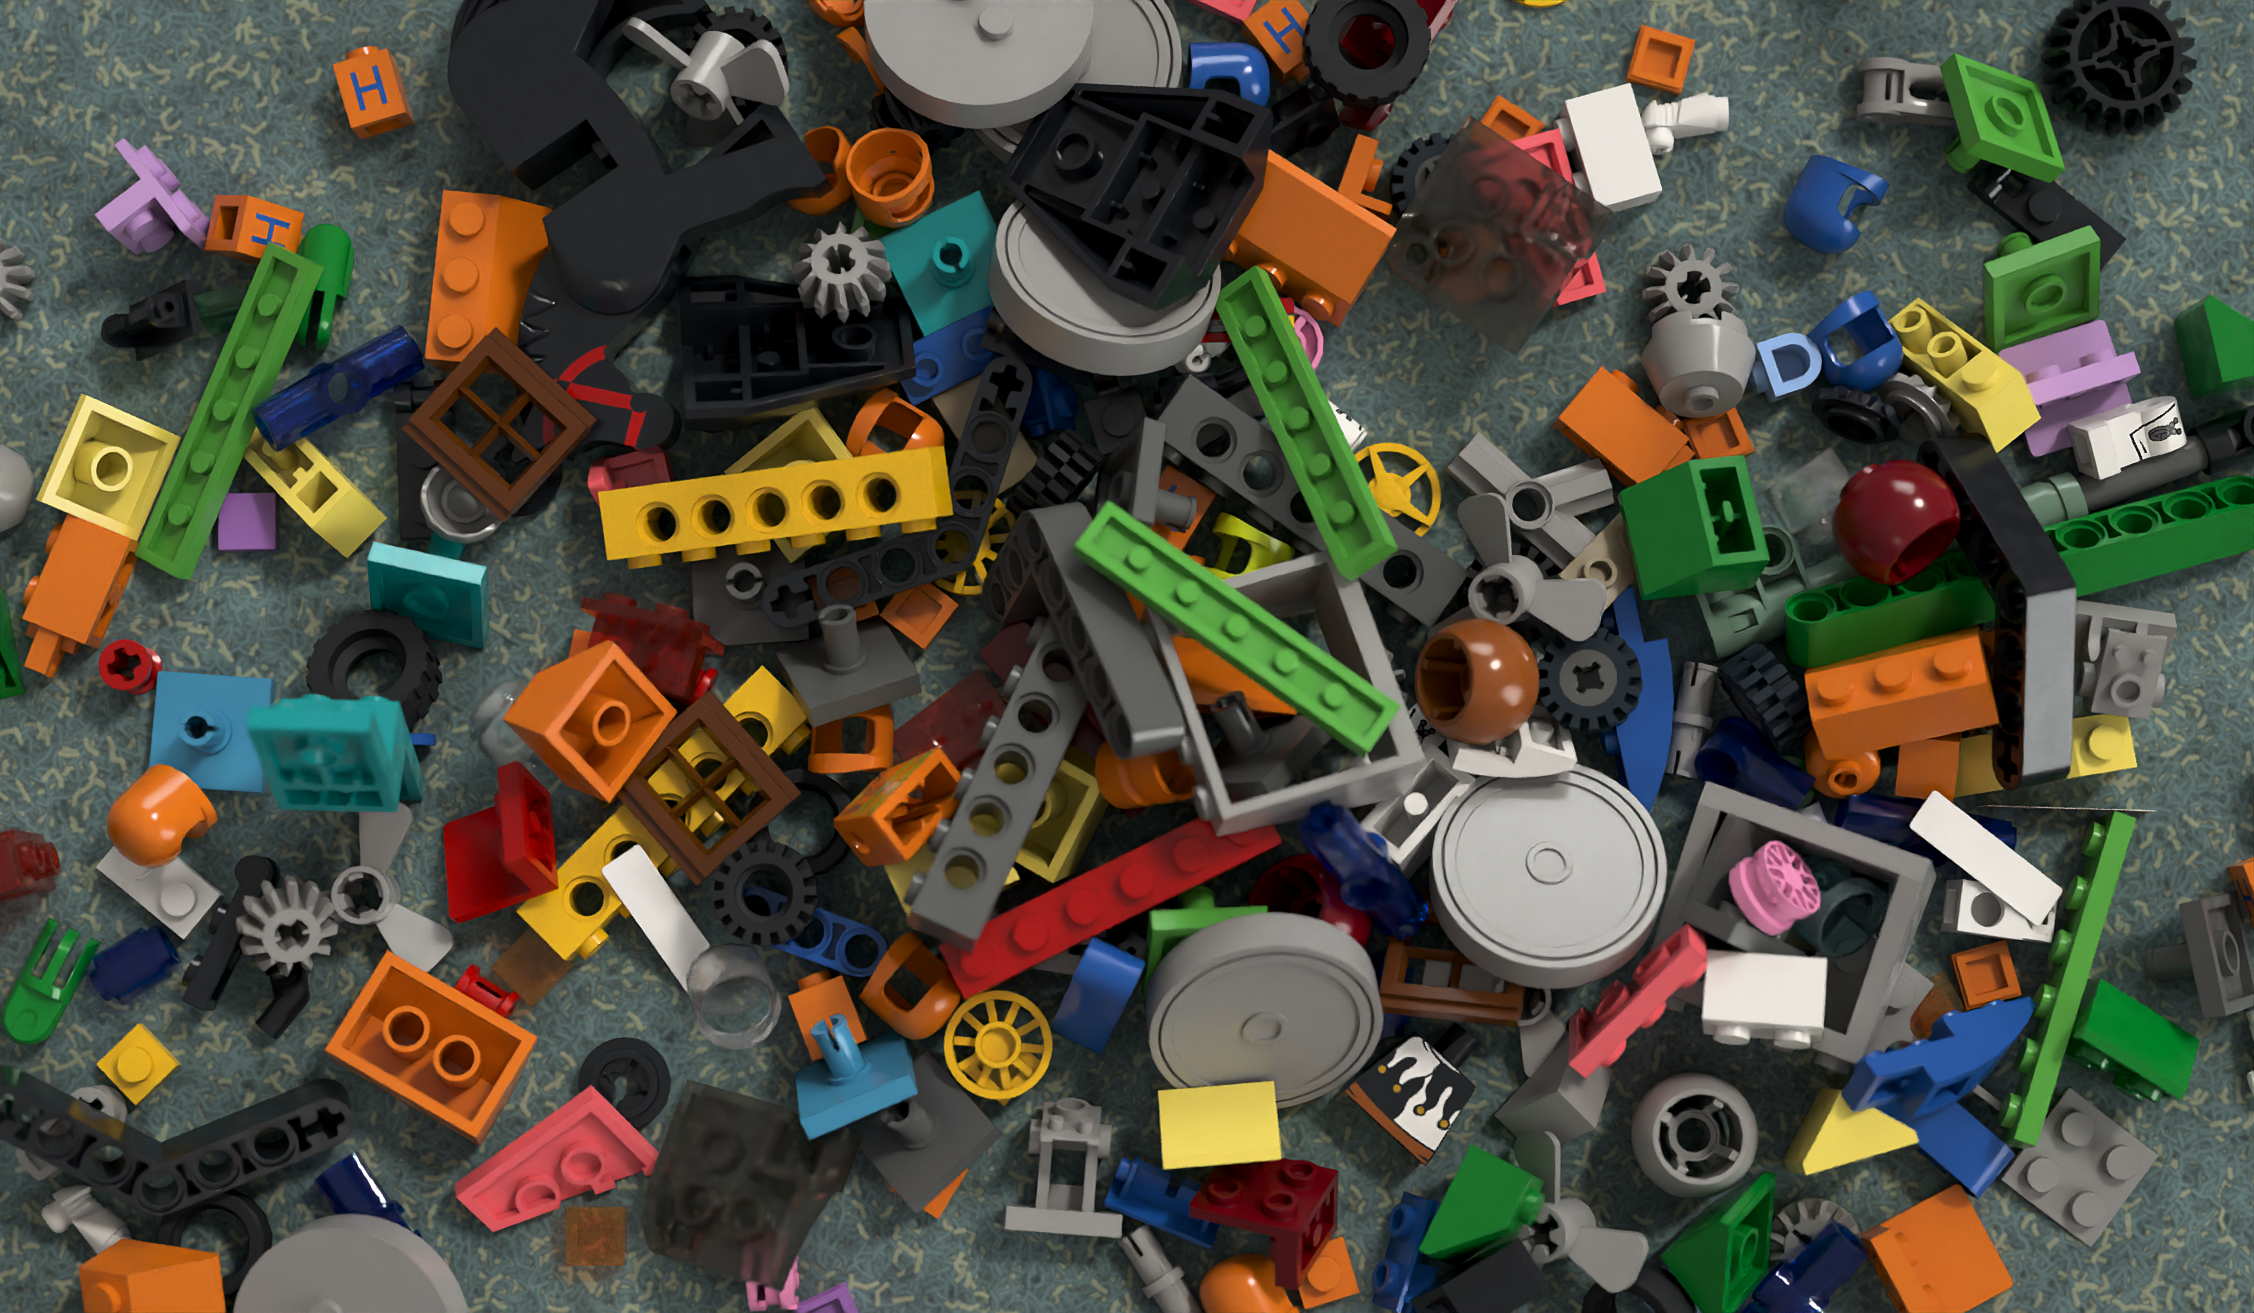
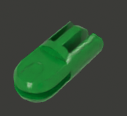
[294,224,354,350]
[0,917,102,1046]

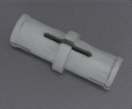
[1664,661,1718,780]
[1117,1223,1205,1313]

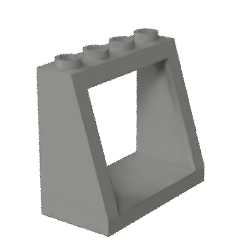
[1140,550,1425,837]
[1650,781,1937,1076]

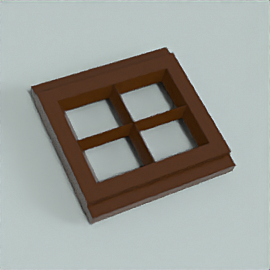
[402,327,598,522]
[616,690,802,886]
[1379,891,1526,1027]

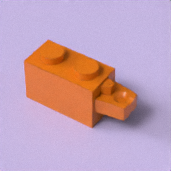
[1552,366,1695,488]
[22,513,139,678]

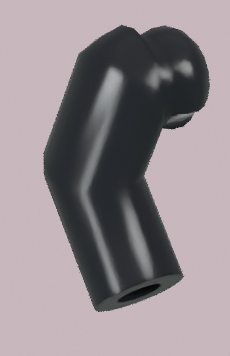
[255,961,310,1040]

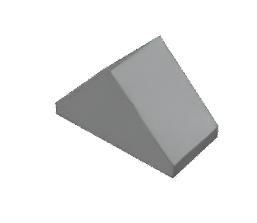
[1494,1036,1613,1144]

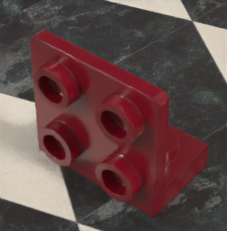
[1189,1157,1338,1291]

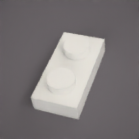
[96,846,225,940]

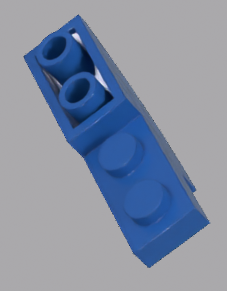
[1599,587,1674,813]
[1841,996,2036,1119]

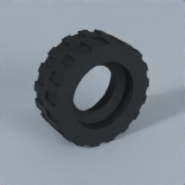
[1302,0,1431,109]
[306,609,442,730]

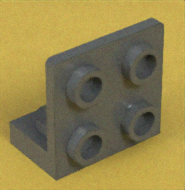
[1677,813,1805,957]

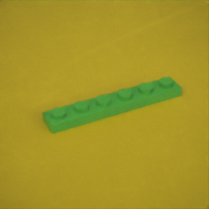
[134,242,324,580]
[1215,265,1399,581]
[1072,500,1401,759]
[1998,811,2137,1150]

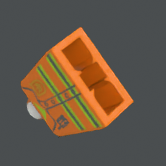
[833,747,961,867]

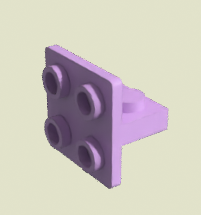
[95,138,212,255]
[1997,320,2141,458]

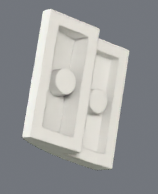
[1446,700,1577,778]

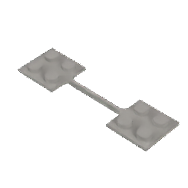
[1811,915,2159,1248]

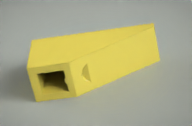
[1888,297,2041,453]

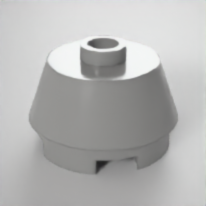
[1641,310,1756,418]

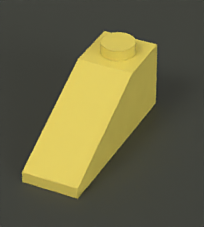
[243,400,387,558]
[1954,714,2137,798]

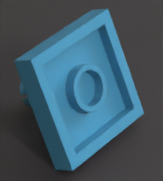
[149,671,275,793]
[795,1014,918,1140]

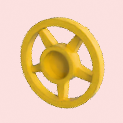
[1354,443,1441,537]

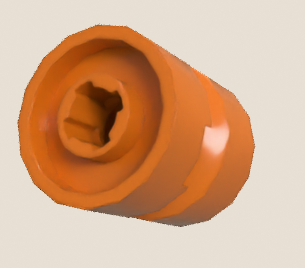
[1095,739,1198,809]

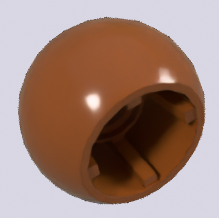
[1415,618,1539,745]

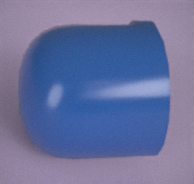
[1187,42,1270,107]
[1783,155,1890,254]
[1806,291,1904,393]

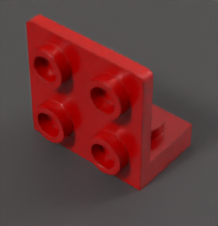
[443,760,559,924]

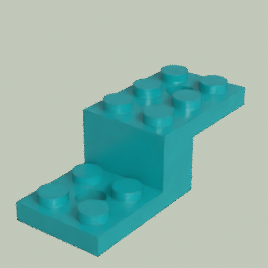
[246,694,424,813]

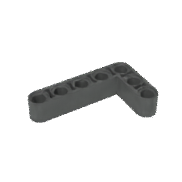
[982,502,1185,760]

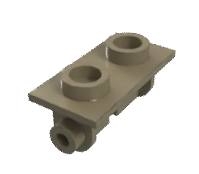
[1557,512,1636,612]

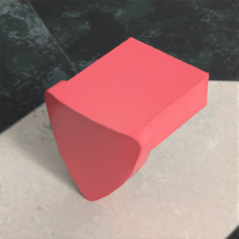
[588,450,675,508]

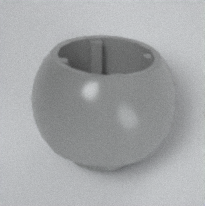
[1631,1072,1758,1199]

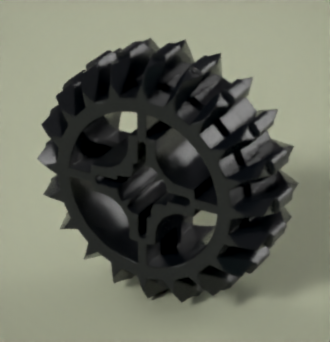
[2040,0,2197,137]

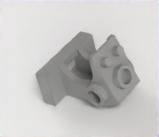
[2075,599,2177,720]
[1005,1098,1123,1238]

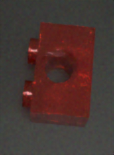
[0,829,61,904]

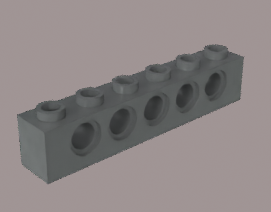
[1153,374,1470,630]
[903,615,1090,954]

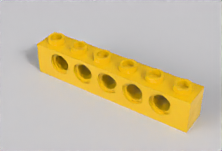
[598,446,953,569]
[516,665,812,961]

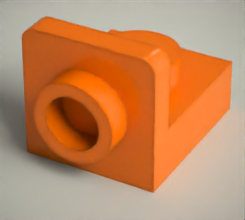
[1337,134,1393,222]

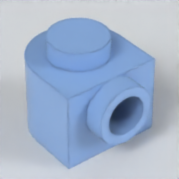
[1748,333,1822,403]

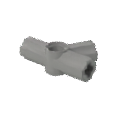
[1444,432,1614,573]

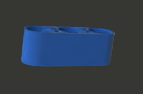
[743,886,889,978]
[1050,936,1146,1055]
[1874,1047,2015,1200]

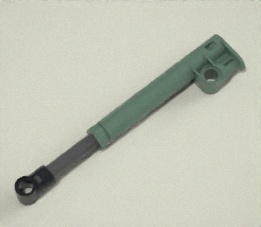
[1687,404,2254,662]

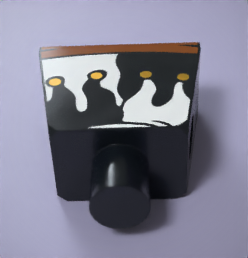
[1341,1022,1480,1166]

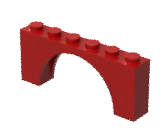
[939,802,1283,1000]

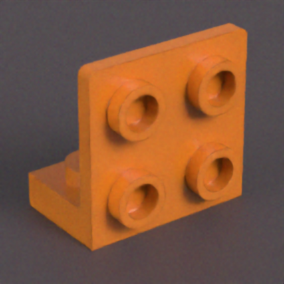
[1860,1184,2013,1313]

